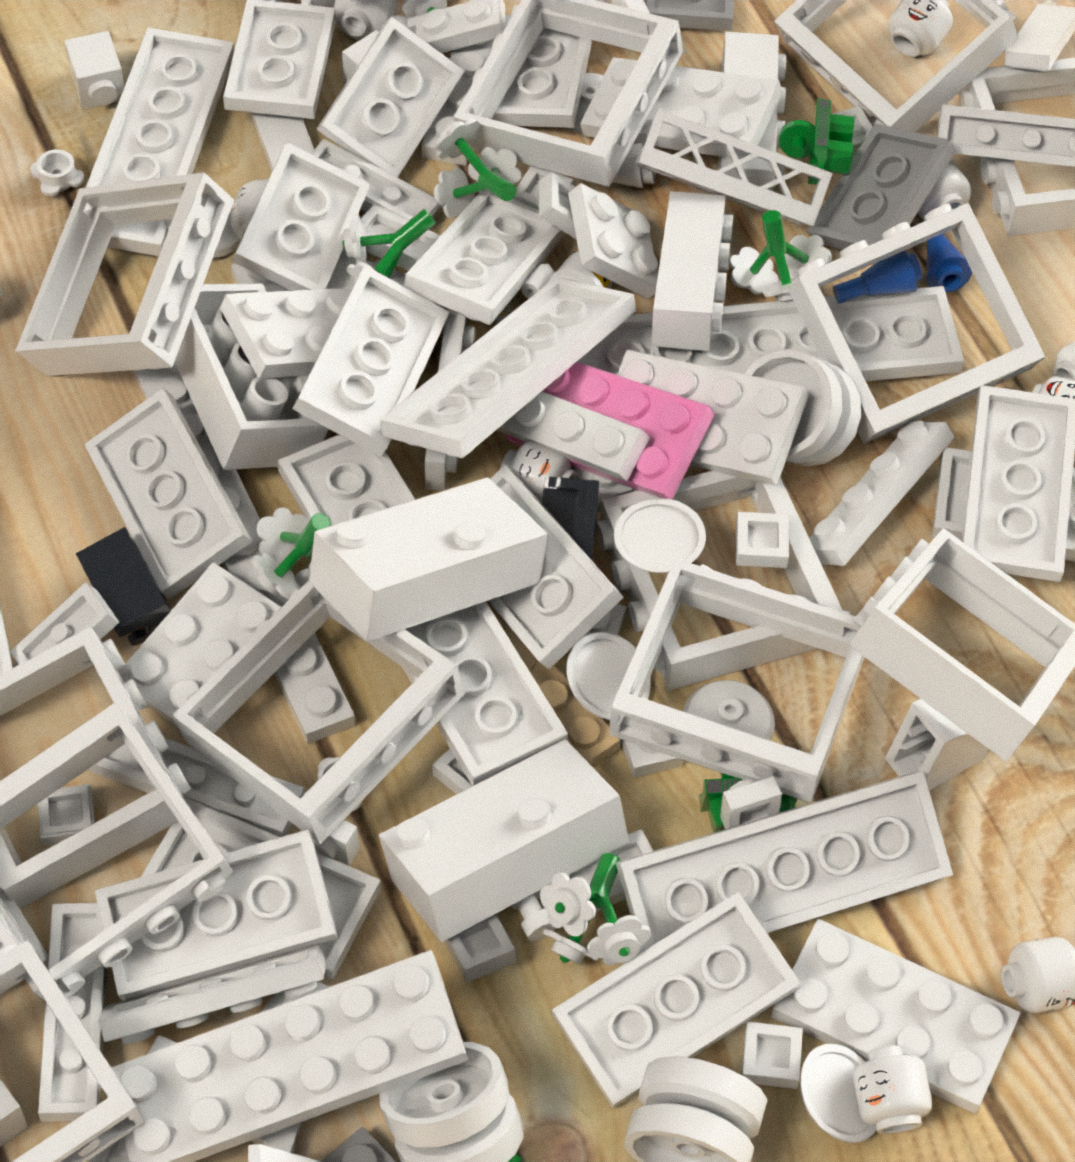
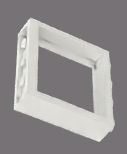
[453,0,683,187]
[774,0,1018,132]
[958,58,1075,236]
[15,172,234,376]
[788,203,1045,444]
[595,471,843,691]
[849,528,1075,762]
[609,558,865,803]
[172,580,465,844]
[0,626,191,909]
[0,702,234,1000]
[0,939,145,1162]

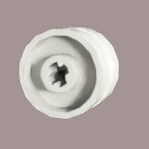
[745,349,861,466]
[379,1042,524,1162]
[624,1056,767,1162]

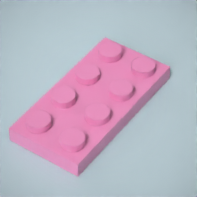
[505,362,715,499]

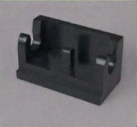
[542,477,599,560]
[75,527,171,646]

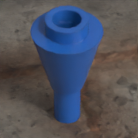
[927,233,972,292]
[833,250,922,304]

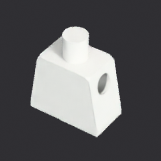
[885,699,989,791]

